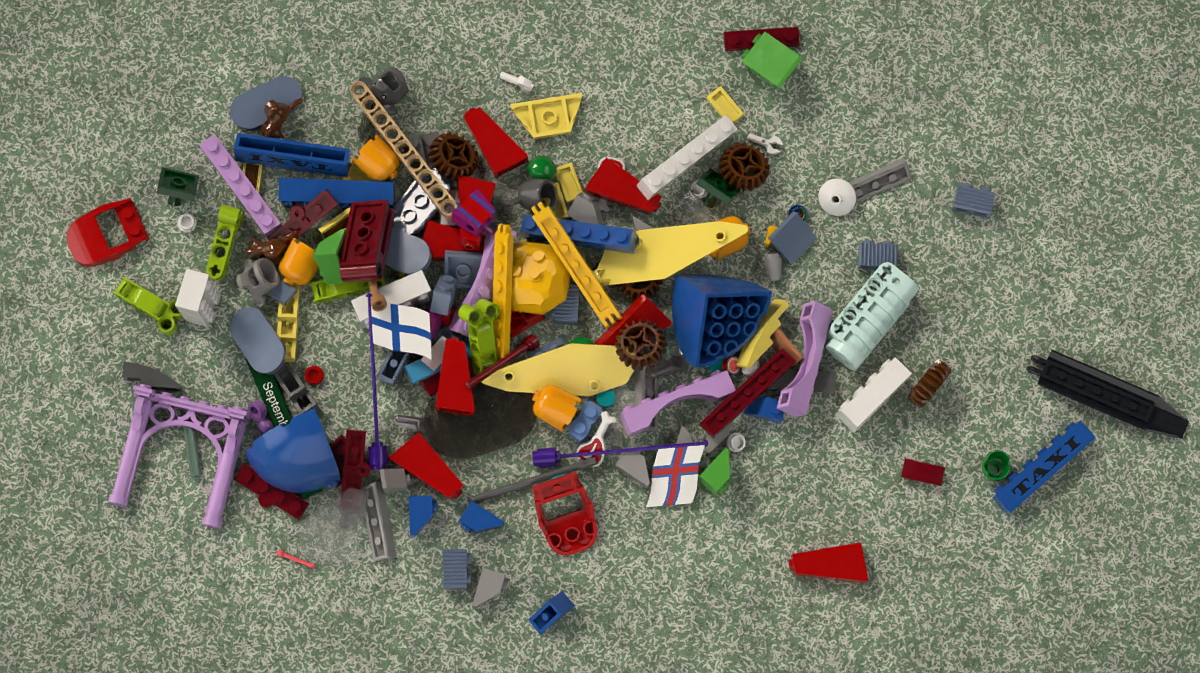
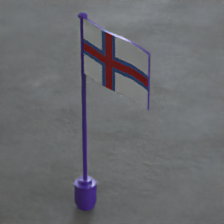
[532,439,708,507]

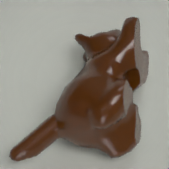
[261,98,303,139]
[244,230,297,265]

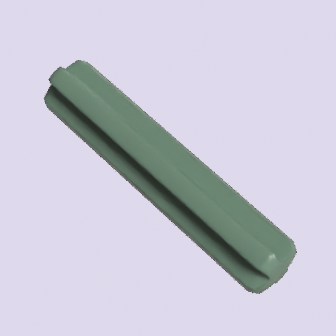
[183,420,202,477]

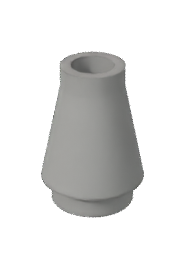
[763,253,782,281]

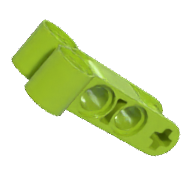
[206,204,244,280]
[112,276,184,336]
[309,279,386,304]
[458,299,500,375]

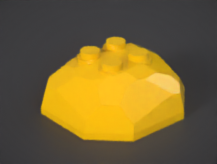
[511,241,571,315]

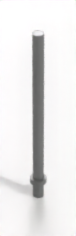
[473,457,597,503]

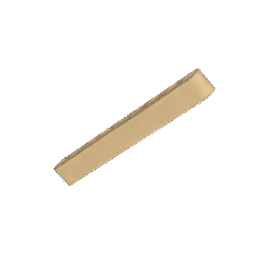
[350,81,458,220]

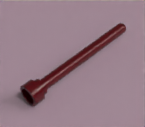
[465,334,540,389]

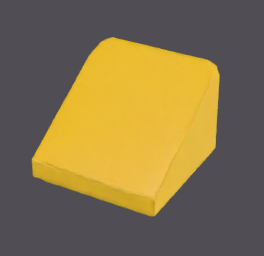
[764,225,778,248]

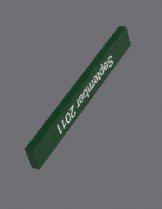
[245,358,323,499]

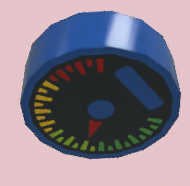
[788,205,807,221]

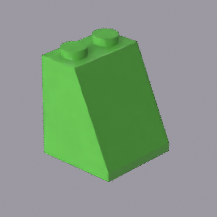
[741,32,802,90]

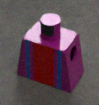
[451,189,498,236]

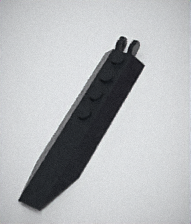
[1026,350,1189,439]

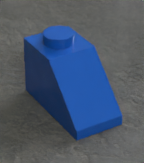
[743,396,784,424]
[409,496,437,538]
[459,501,505,533]
[528,591,574,635]

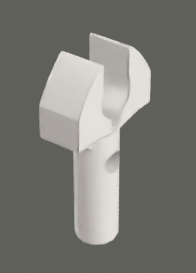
[500,72,534,92]
[747,133,783,156]

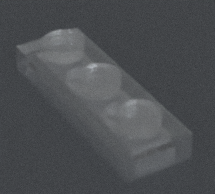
[604,388,637,449]

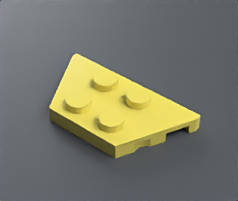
[510,93,582,139]

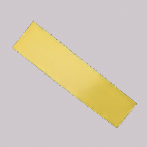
[277,284,300,362]
[736,299,790,369]

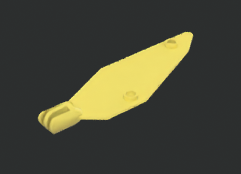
[593,221,748,287]
[481,339,655,396]

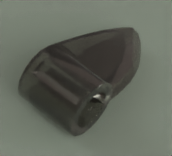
[357,103,376,145]

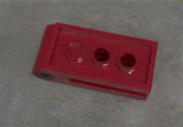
[339,200,395,282]

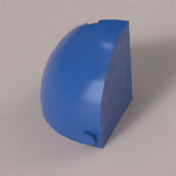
[672,274,772,367]
[245,408,341,493]

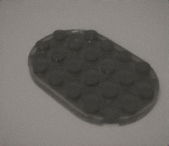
[424,373,537,460]

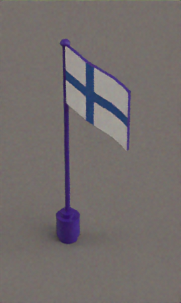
[366,293,432,470]

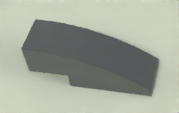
[122,362,182,392]
[273,362,321,414]

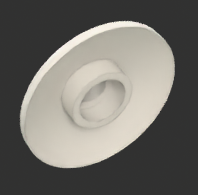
[818,179,856,216]

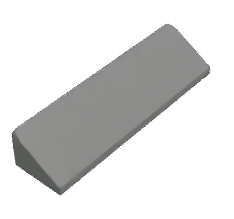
[849,159,912,203]
[634,360,658,432]
[361,482,397,562]

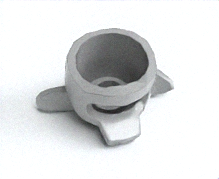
[236,258,280,307]

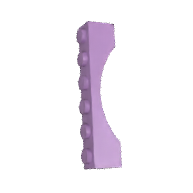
[199,134,282,239]
[448,224,517,337]
[777,301,833,417]
[619,370,736,437]

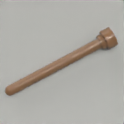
[368,280,387,311]

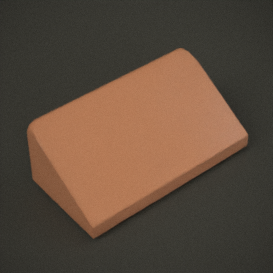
[770,329,803,369]

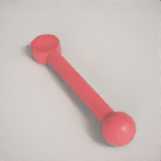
[277,549,315,569]

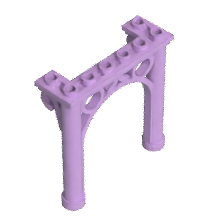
[108,384,251,529]

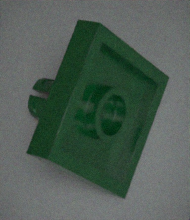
[157,167,199,206]
[696,168,741,208]

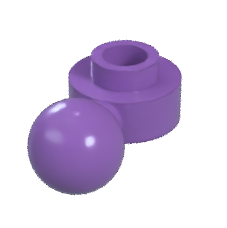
[248,400,273,434]

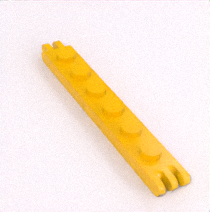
[531,202,623,328]
[493,223,514,366]

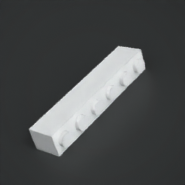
[637,115,738,200]

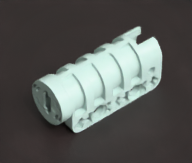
[826,262,919,371]

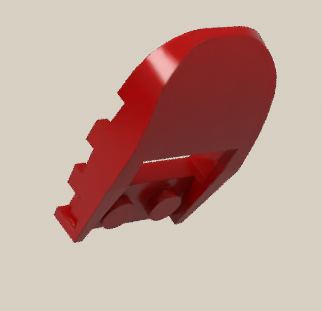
[67,198,150,267]
[532,471,598,555]

